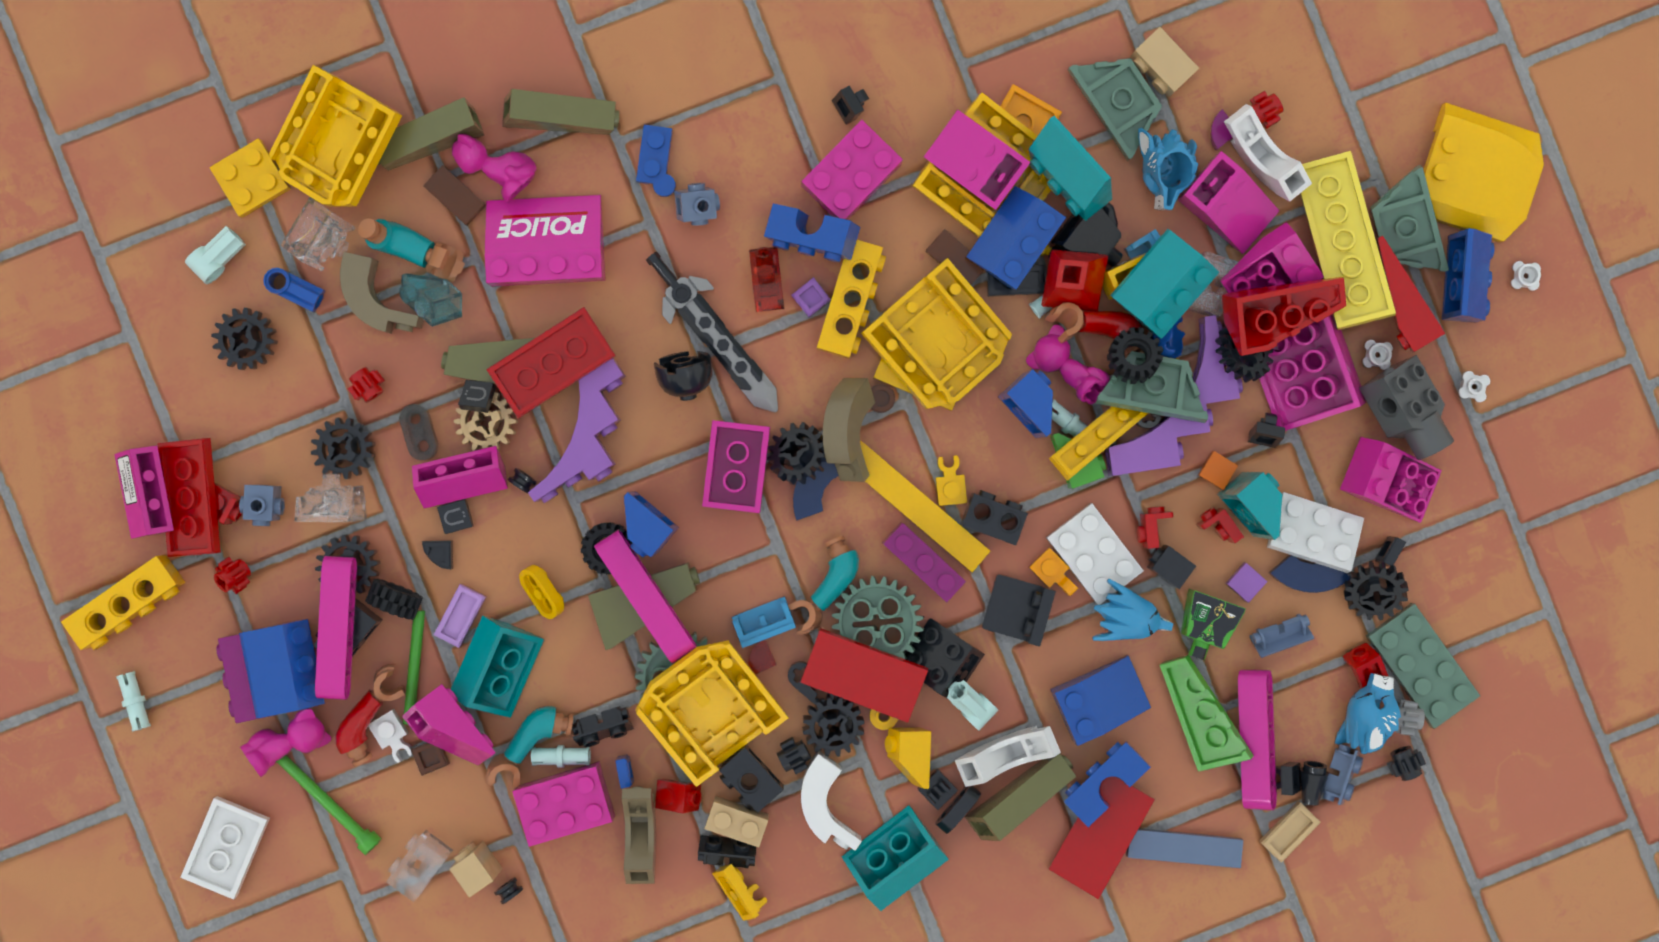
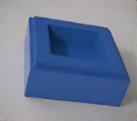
[615,754,634,789]

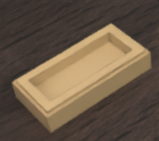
[1259,801,1321,863]

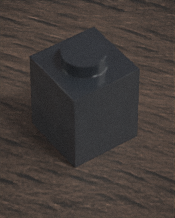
[1147,545,1196,589]

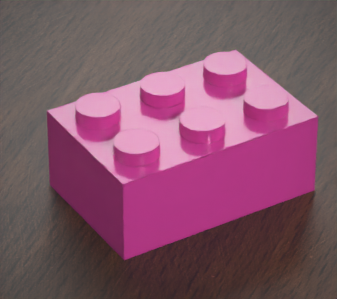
[801,120,903,220]
[702,420,770,513]
[512,761,615,847]

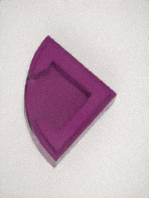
[1211,109,1232,150]

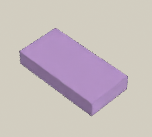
[434,584,486,648]

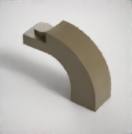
[340,252,424,334]
[823,378,876,482]
[622,787,656,884]

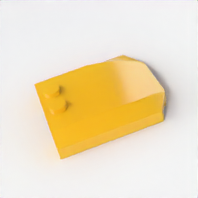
[269,65,402,207]
[912,92,1051,237]
[1424,102,1544,243]
[861,258,1012,409]
[635,640,789,787]

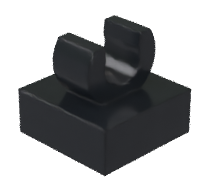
[831,85,869,125]
[1248,412,1285,448]
[1276,762,1301,795]
[917,768,958,810]

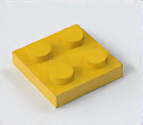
[209,138,291,218]

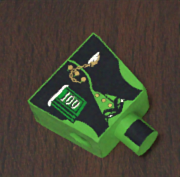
[1181,589,1246,660]

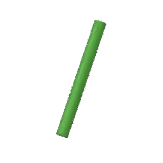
[403,610,425,725]

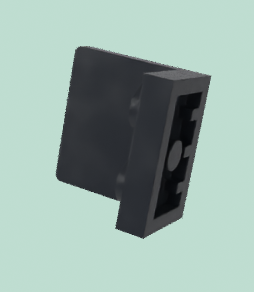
[982,574,1056,647]
[905,618,985,698]

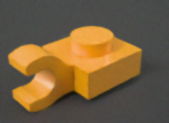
[1029,548,1078,596]

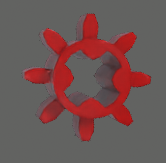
[1250,91,1284,129]
[347,367,385,403]
[214,557,251,594]

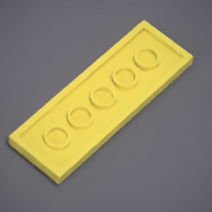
[1300,151,1396,330]

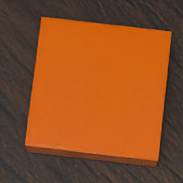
[1198,451,1238,490]

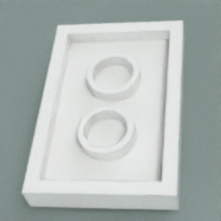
[1267,492,1364,573]
[1046,503,1144,605]
[180,796,270,900]

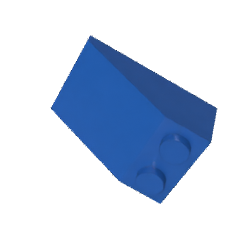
[1050,655,1151,746]

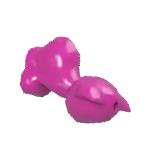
[452,134,537,202]
[1026,324,1110,404]
[240,708,331,777]

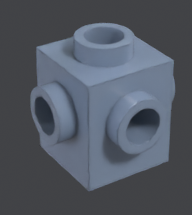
[674,183,720,226]
[239,485,285,526]

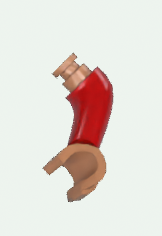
[1045,302,1143,354]
[336,664,405,767]

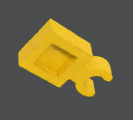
[935,455,967,506]

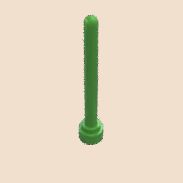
[276,755,382,855]

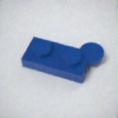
[636,124,676,197]

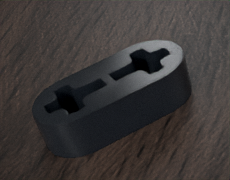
[788,661,835,705]
[935,786,981,834]

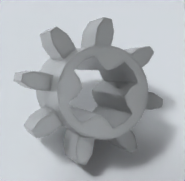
[1396,700,1425,736]

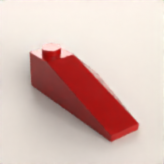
[1376,235,1445,353]
[1221,277,1346,356]

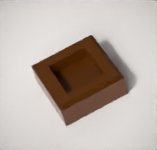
[411,742,450,776]

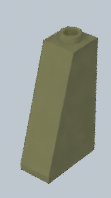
[502,89,619,135]
[378,97,484,171]
[441,338,535,385]
[588,562,700,650]
[965,754,1076,841]

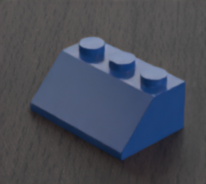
[966,186,1066,290]
[1442,228,1495,323]
[998,369,1053,438]
[624,491,679,558]
[239,619,325,719]

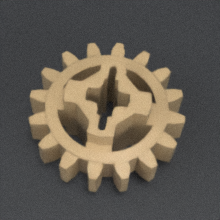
[454,392,518,451]

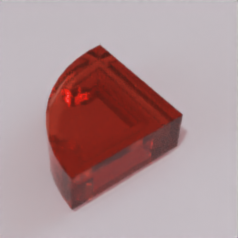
[748,639,777,674]

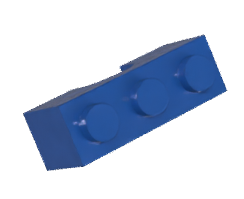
[764,203,860,263]
[1064,741,1151,827]

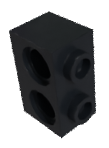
[960,490,1028,545]

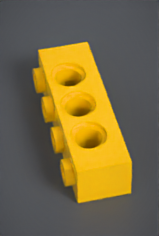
[817,240,886,359]
[61,555,186,650]

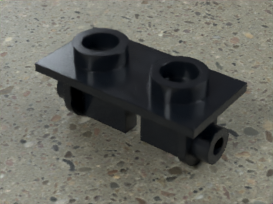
[572,706,634,747]
[698,835,756,869]

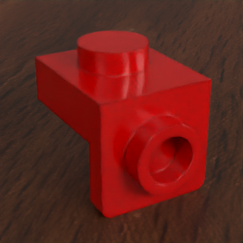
[1137,506,1173,549]
[655,779,702,814]

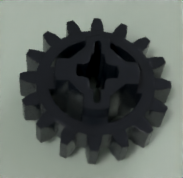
[211,307,278,370]
[1215,326,1274,383]
[311,417,376,479]
[767,422,826,485]
[315,534,381,594]
[1344,561,1409,620]
[802,694,865,757]

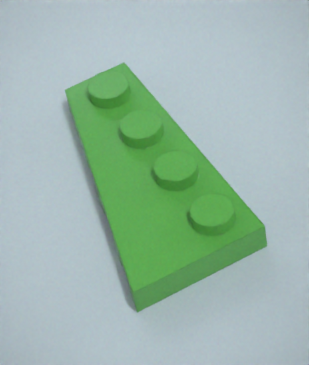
[1160,655,1254,772]

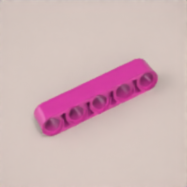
[594,529,697,664]
[315,556,357,700]
[1238,670,1277,810]

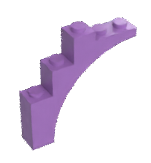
[1104,315,1243,476]
[528,358,626,503]

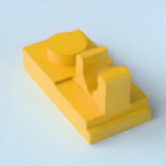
[712,864,767,921]

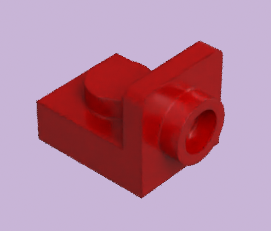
[215,483,242,525]
[1196,507,1244,543]
[1343,643,1388,689]

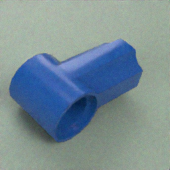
[263,268,325,312]

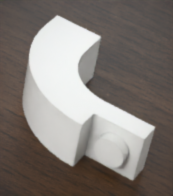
[1224,104,1312,202]
[955,726,1061,787]
[801,751,862,850]

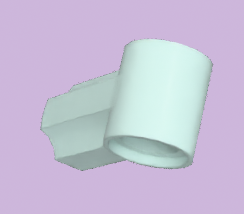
[185,226,246,284]
[947,680,999,730]

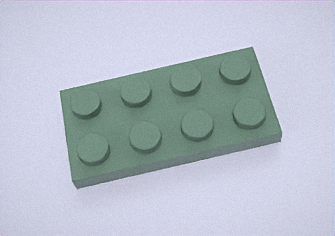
[1366,603,1480,729]

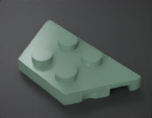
[1068,58,1162,161]
[1370,165,1449,272]
[1095,351,1208,423]

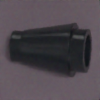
[1300,761,1329,806]

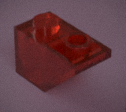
[749,247,784,312]

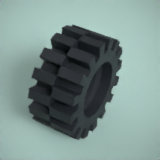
[1107,327,1163,384]
[581,522,632,575]
[365,579,423,620]

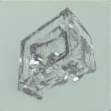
[281,197,356,271]
[294,474,367,522]

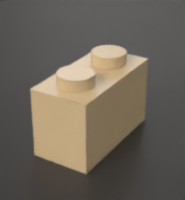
[1130,27,1199,97]
[705,796,769,847]
[449,841,503,898]

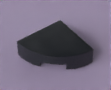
[422,540,453,569]

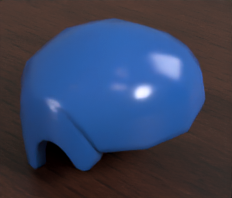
[1151,316,1185,359]

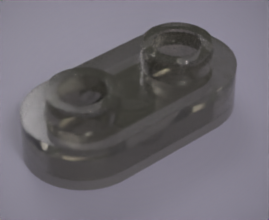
[399,404,438,460]

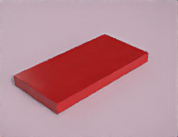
[486,307,616,418]
[158,438,221,557]
[800,628,928,723]
[1049,776,1155,899]

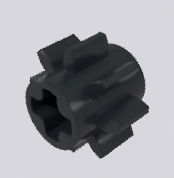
[777,737,812,774]
[1387,746,1426,781]

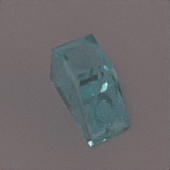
[399,273,462,327]

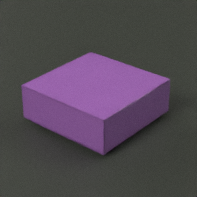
[791,277,831,318]
[1225,562,1267,603]

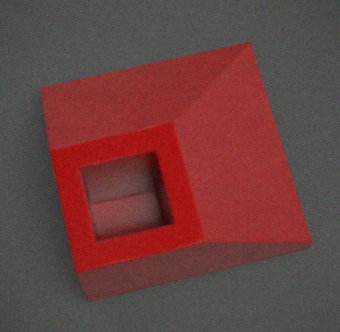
[1041,250,1108,311]

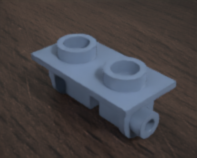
[1249,614,1314,658]
[1323,744,1364,805]

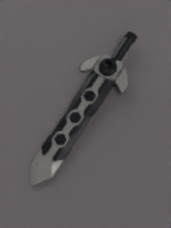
[646,251,778,412]

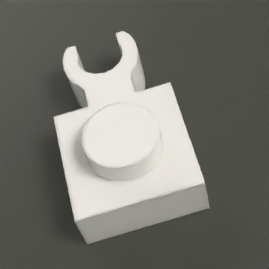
[368,709,412,763]

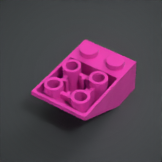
[924,109,1030,210]
[1178,151,1279,255]
[1220,222,1324,293]
[1340,437,1442,523]
[402,684,496,765]

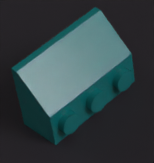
[1029,116,1112,221]
[1110,229,1220,339]
[1217,472,1282,540]
[451,615,544,718]
[841,805,949,911]

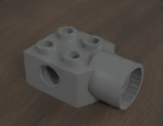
[1359,355,1454,460]

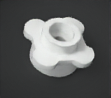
[1511,261,1541,291]
[1362,340,1393,370]
[1458,371,1490,402]

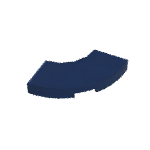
[793,453,839,521]
[1269,555,1350,593]

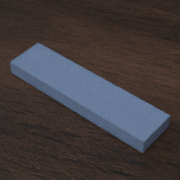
[1126,828,1243,868]

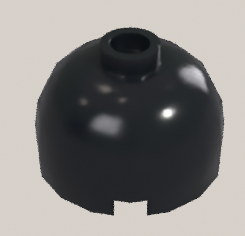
[654,351,712,401]

